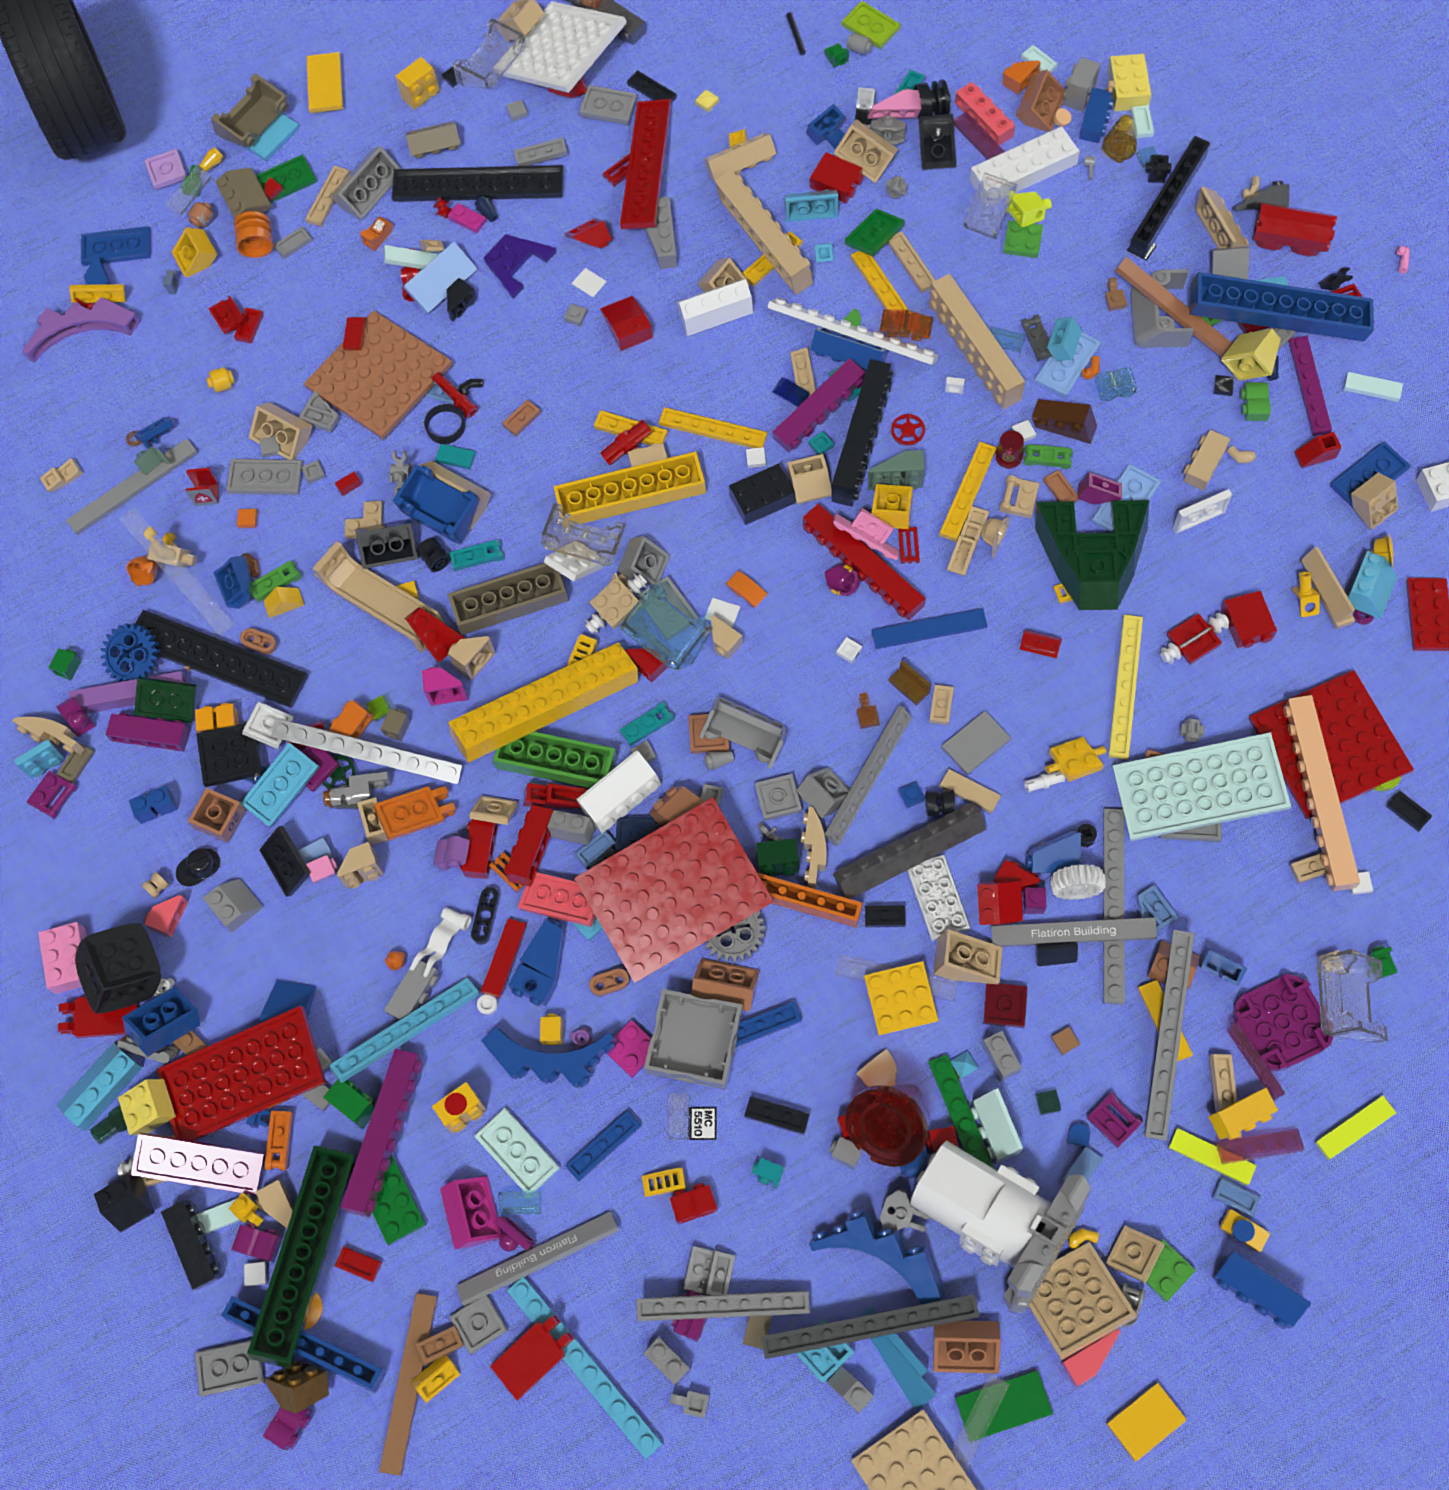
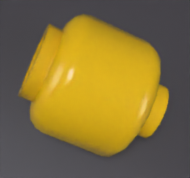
[206,367,234,393]

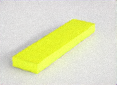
[1315,1096,1396,1160]
[1168,1128,1256,1186]

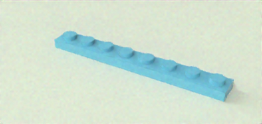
[329,978,479,1083]

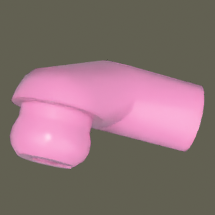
[1396,245,1410,274]

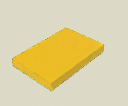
[1106,1383,1187,1462]

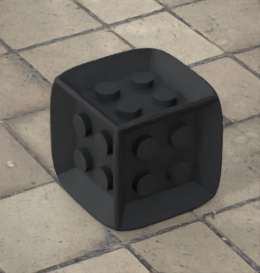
[75,923,161,1014]

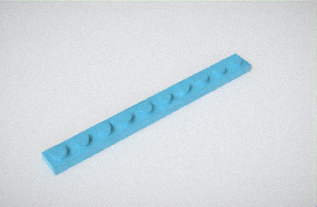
[507,1277,663,1460]

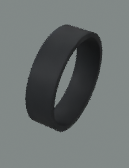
[424,404,465,444]

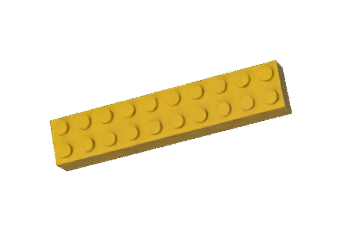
[448,642,638,763]

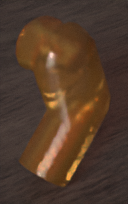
[241,553,260,577]

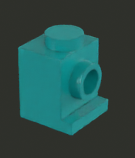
[751,1158,784,1190]

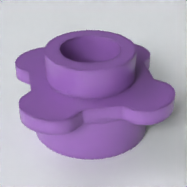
[570,1027,594,1050]

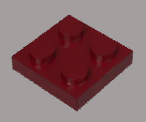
[983,983,1028,1028]

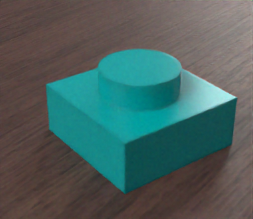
[808,431,834,455]

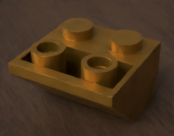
[265,1361,329,1414]

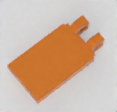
[373,786,456,841]

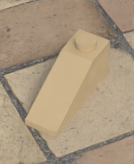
[256,1180,294,1228]

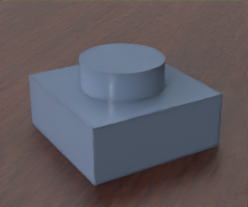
[163,270,179,295]

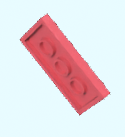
[518,872,596,927]

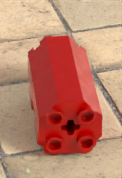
[1253,202,1337,257]

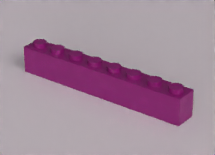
[341,1049,423,1218]

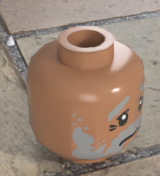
[187,202,214,228]

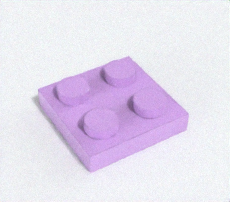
[144,149,187,190]

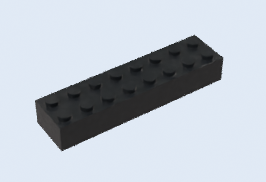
[831,359,894,507]

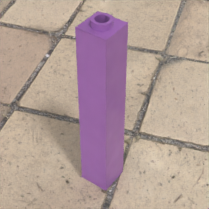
[67,671,187,714]

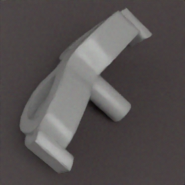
[758,822,785,841]

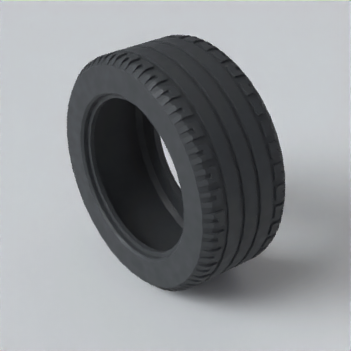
[0,0,126,160]

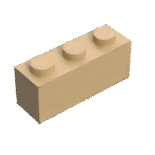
[1183,430,1231,491]

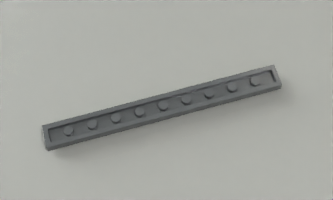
[761,1294,980,1359]

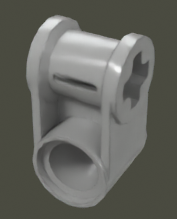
[1120,1283,1145,1328]

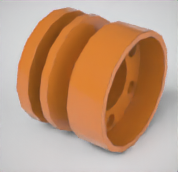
[233,211,273,258]

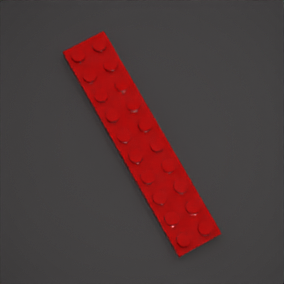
[620,99,672,229]

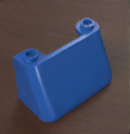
[393,464,479,545]

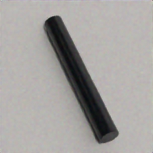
[786,12,806,55]

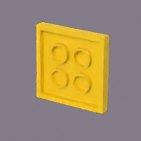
[864,961,938,1036]

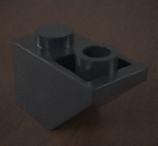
[447,278,477,322]

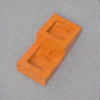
[725,570,767,608]

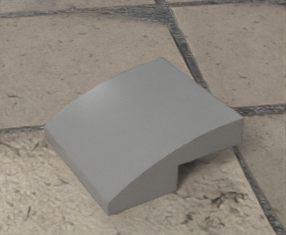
[682,1246,735,1295]

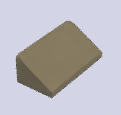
[743,1315,772,1350]

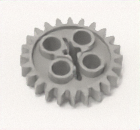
[704,911,766,964]

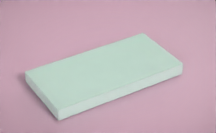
[474,1108,560,1198]

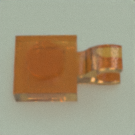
[856,693,880,729]

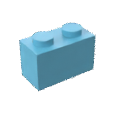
[1047,317,1082,361]

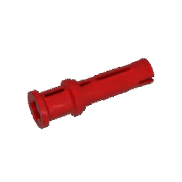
[432,372,479,419]

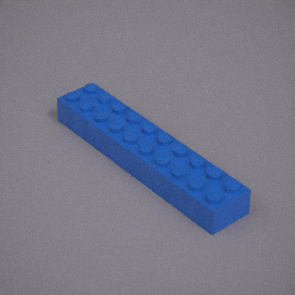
[1190,272,1374,342]

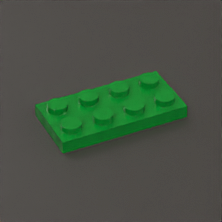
[352,1153,426,1246]

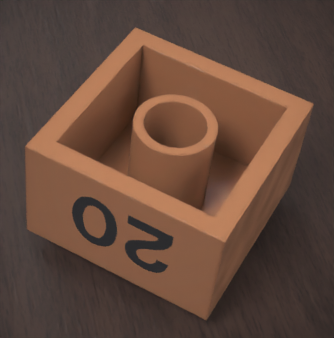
[187,788,246,843]

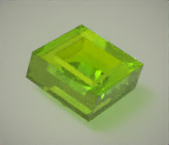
[366,695,391,721]

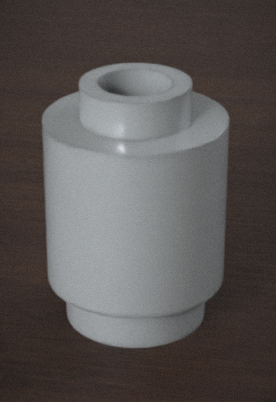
[847,33,873,55]

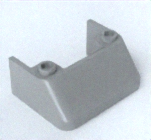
[1130,269,1194,348]
[699,697,786,769]

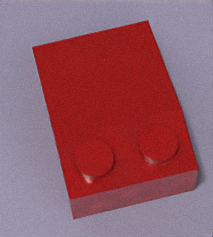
[600,296,653,351]

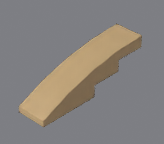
[947,506,989,576]

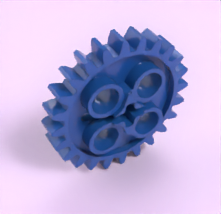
[100,623,161,682]

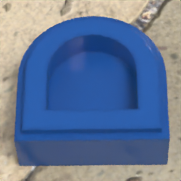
[1067,1123,1090,1147]

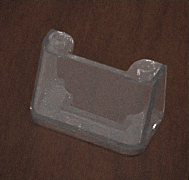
[453,18,526,89]
[541,503,626,566]
[1317,949,1388,1043]

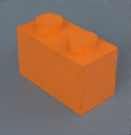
[329,699,375,738]

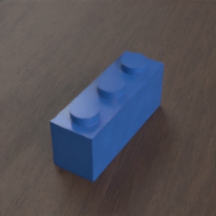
[1079,87,1114,143]

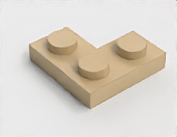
[345,501,383,539]

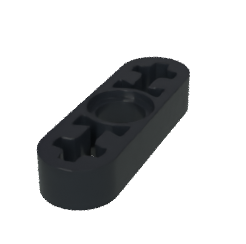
[471,887,500,945]

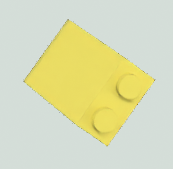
[1221,328,1281,381]

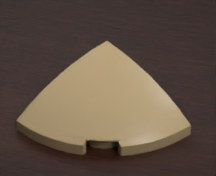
[856,1049,897,1107]

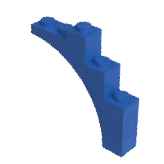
[481,1027,618,1089]
[809,1210,945,1305]

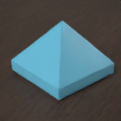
[814,243,834,263]
[950,1051,978,1079]

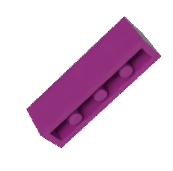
[105,713,190,752]

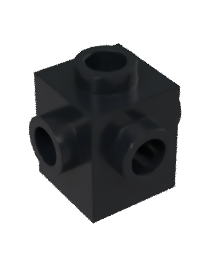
[1145,155,1172,183]

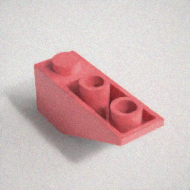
[1061,1329,1121,1387]

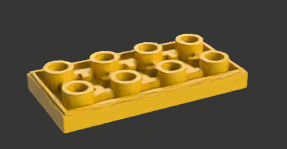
[307,52,343,113]

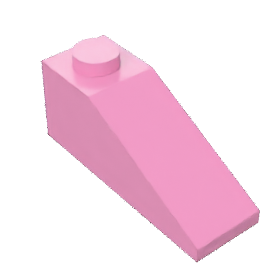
[867,89,921,119]

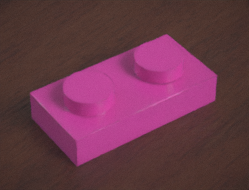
[448,203,487,234]

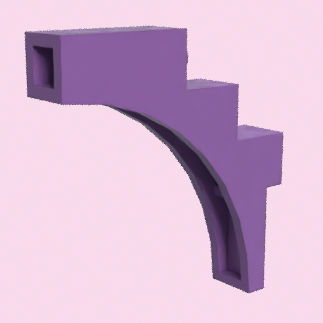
[22,297,140,363]

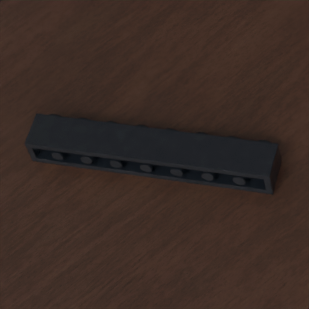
[1129,136,1211,258]

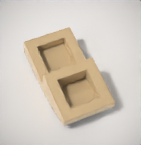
[420,240,444,252]
[40,458,83,492]

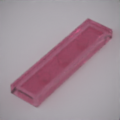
[954,111,1005,160]
[1227,1022,1285,1101]
[1216,1129,1305,1165]

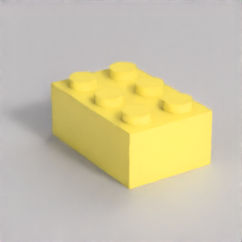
[1107,54,1151,111]

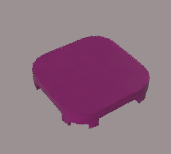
[1232,974,1335,1072]

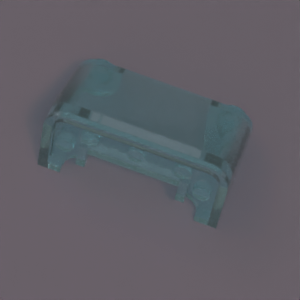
[621,584,713,670]

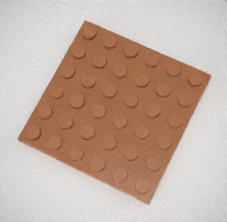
[303,310,453,440]

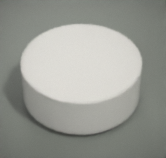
[477,994,498,1015]

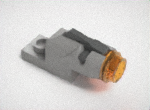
[323,772,391,809]

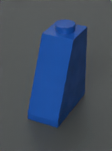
[1025,831,1081,873]
[520,919,565,983]

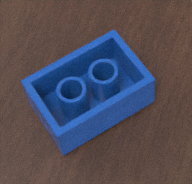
[122,987,200,1057]

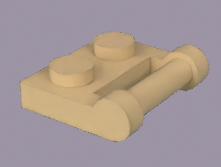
[999,475,1040,518]

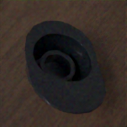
[176,848,220,887]

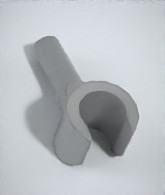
[1084,156,1095,181]

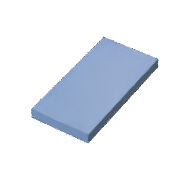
[403,242,477,314]
[1034,332,1101,399]
[1091,464,1162,533]

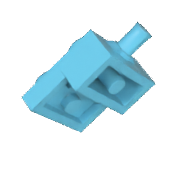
[796,1319,854,1384]

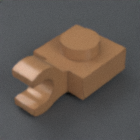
[1105,277,1127,311]

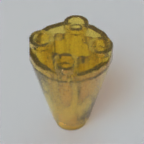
[1102,115,1138,163]

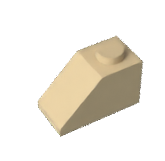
[710,615,743,659]

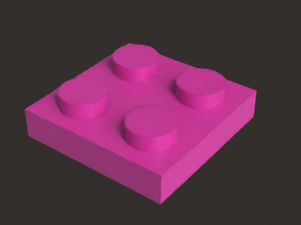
[607,1020,651,1078]

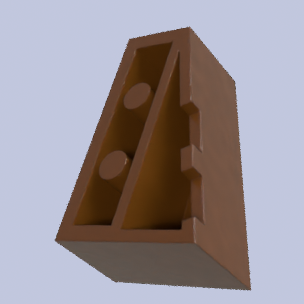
[1032,399,1097,444]

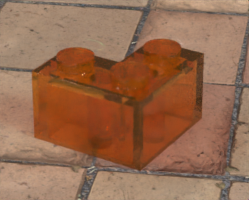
[879,310,933,342]

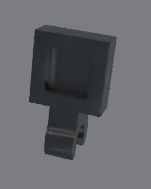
[1319,267,1353,291]

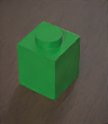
[48,648,82,680]

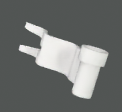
[409,907,472,978]

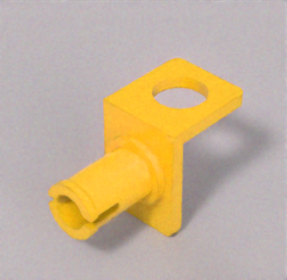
[1292,571,1320,617]

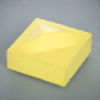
[695,90,719,112]

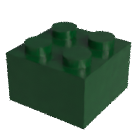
[756,838,799,878]

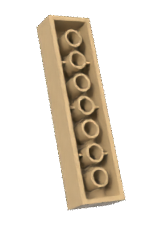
[714,170,813,295]
[928,273,1025,410]

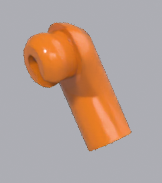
[1082,356,1100,379]

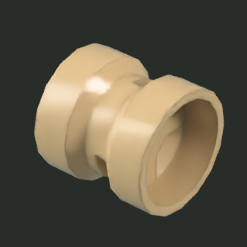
[141,872,169,898]

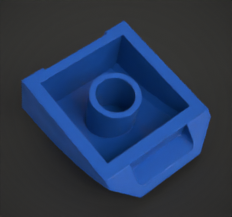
[213,555,252,609]

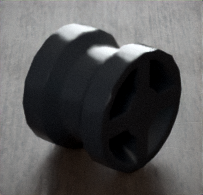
[1077,824,1097,848]

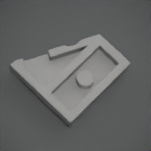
[298,391,340,433]

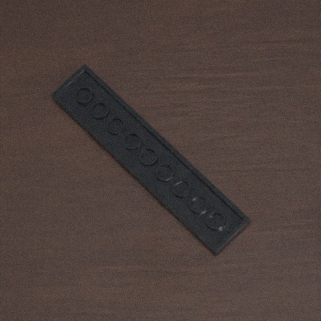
[392,165,564,202]
[131,610,308,708]

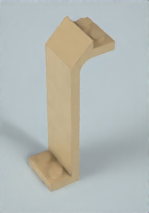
[312,541,446,653]

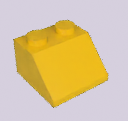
[171,227,217,277]

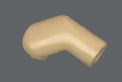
[1242,176,1260,198]
[1227,445,1256,464]

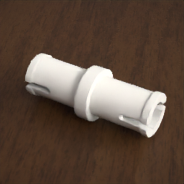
[1024,771,1065,793]

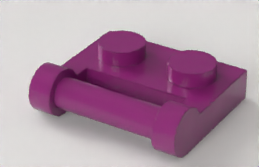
[26,771,77,819]
[1086,1092,1143,1149]

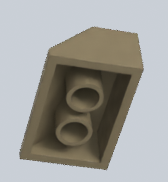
[406,121,461,158]
[215,167,272,219]

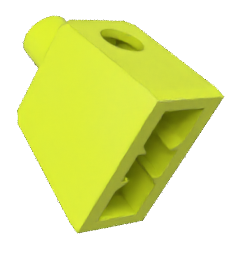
[1006,192,1052,228]

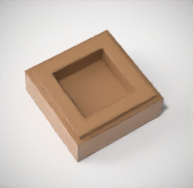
[1051,1027,1080,1056]

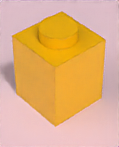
[540,1014,563,1045]

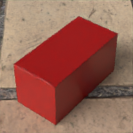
[335,471,362,496]

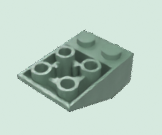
[868,450,925,491]

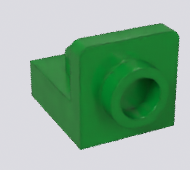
[824,43,849,68]
[1367,946,1398,980]

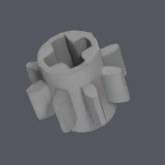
[885,176,908,198]
[1180,719,1205,742]

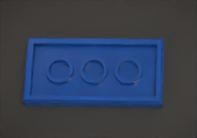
[81,226,151,266]
[1330,441,1411,510]

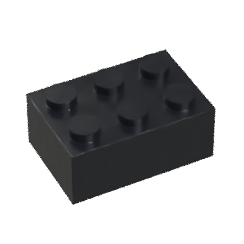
[729,464,795,525]

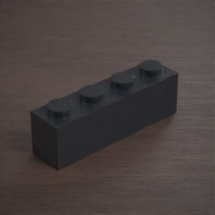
[161,1200,222,1290]

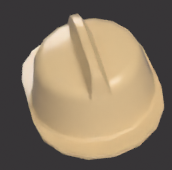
[981,517,1010,558]

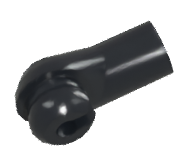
[459,379,483,395]

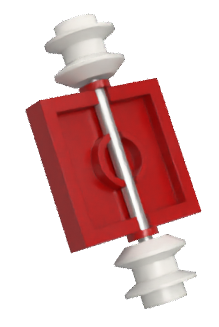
[1160,613,1229,665]

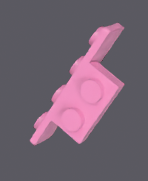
[833,508,899,560]

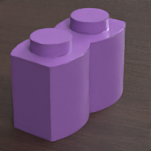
[433,836,470,871]

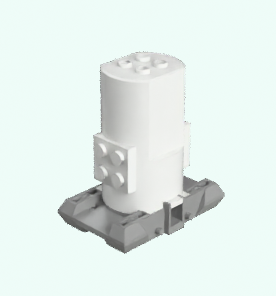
[910,1141,1091,1313]

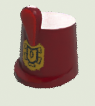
[995,431,1024,469]

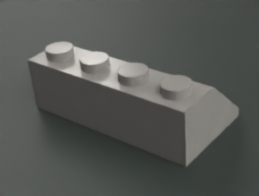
[330,146,401,220]

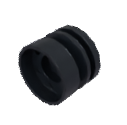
[913,79,950,118]

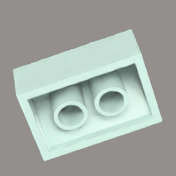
[970,1088,1023,1163]

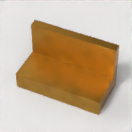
[889,660,931,706]

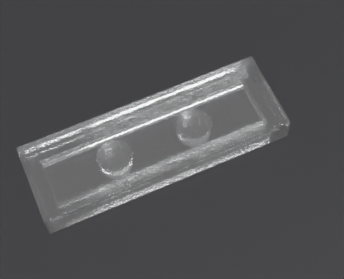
[166,165,212,217]

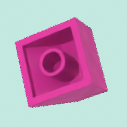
[422,667,468,706]

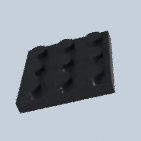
[196,723,263,787]

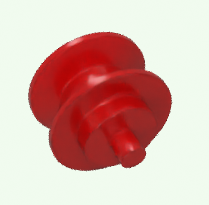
[433,197,452,218]

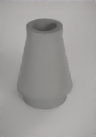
[704,751,734,770]

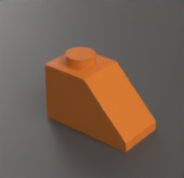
[1002,60,1041,95]

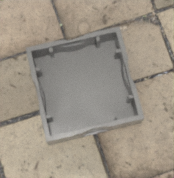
[644,989,743,1090]

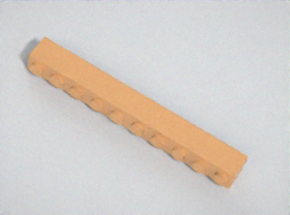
[1283,695,1360,892]

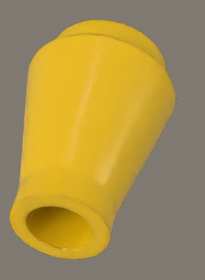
[199,147,224,173]

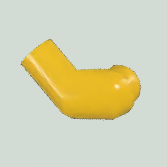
[1068,1228,1099,1249]

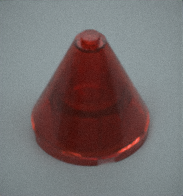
[846,1084,928,1167]

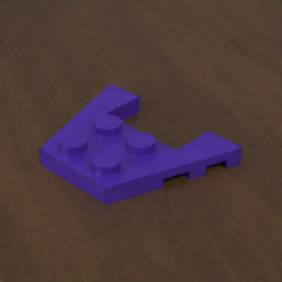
[483,234,556,299]

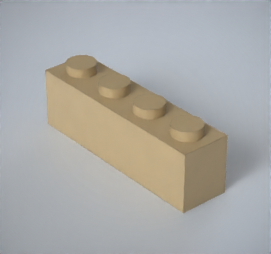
[703,133,777,181]

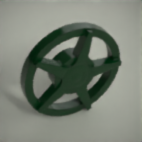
[322,756,356,790]

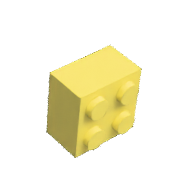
[118,1079,176,1135]

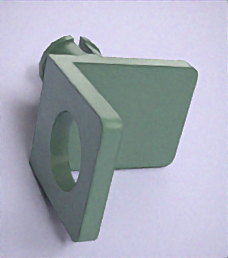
[134,446,170,475]

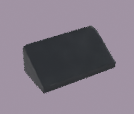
[1035,942,1078,967]

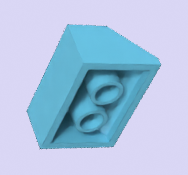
[784,190,838,222]
[1347,551,1397,619]

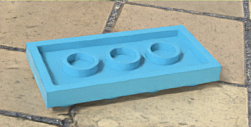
[241,743,320,827]

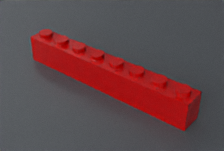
[802,503,926,621]

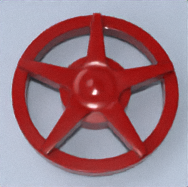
[891,414,925,446]

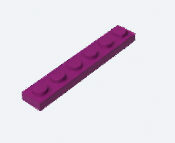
[1288,336,1332,436]

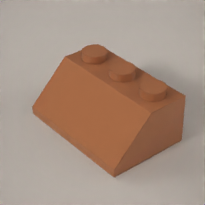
[1016,69,1065,132]
[691,958,760,1011]
[933,1321,1001,1374]

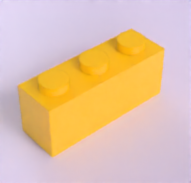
[1208,1088,1278,1140]

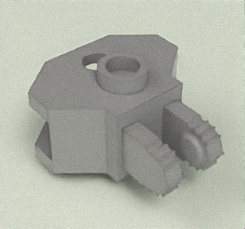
[871,116,906,144]
[880,1188,930,1232]

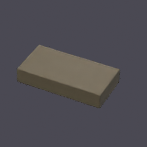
[56,743,95,784]

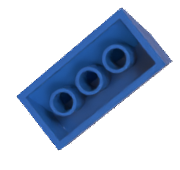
[810,326,889,371]
[1213,1251,1311,1329]

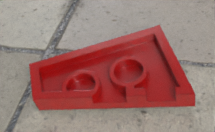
[404,607,466,663]

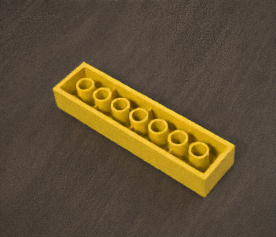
[553,451,706,528]

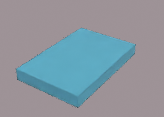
[246,113,300,162]

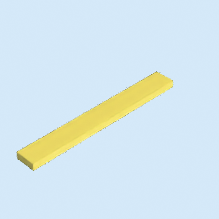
[1108,614,1143,760]

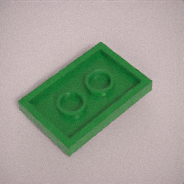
[844,208,905,257]

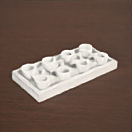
[907,855,970,941]

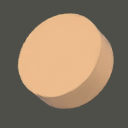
[1053,108,1071,127]

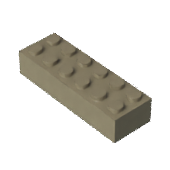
[448,563,569,635]

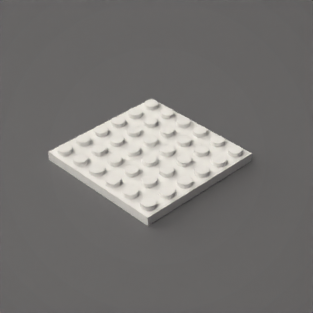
[494,1,627,93]

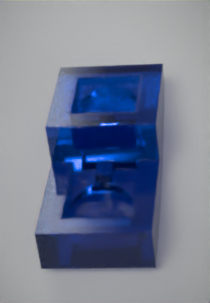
[772,377,810,407]

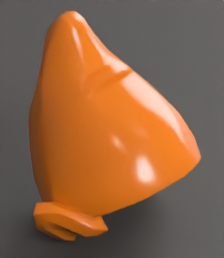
[126,555,158,587]

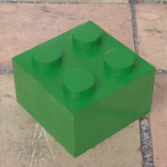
[323,1079,376,1130]

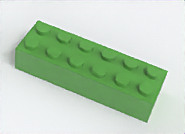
[493,732,617,788]

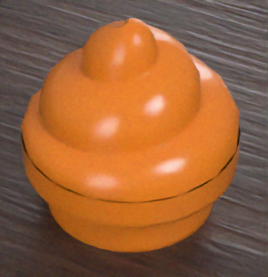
[384,951,406,971]

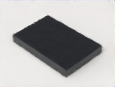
[259,826,310,897]

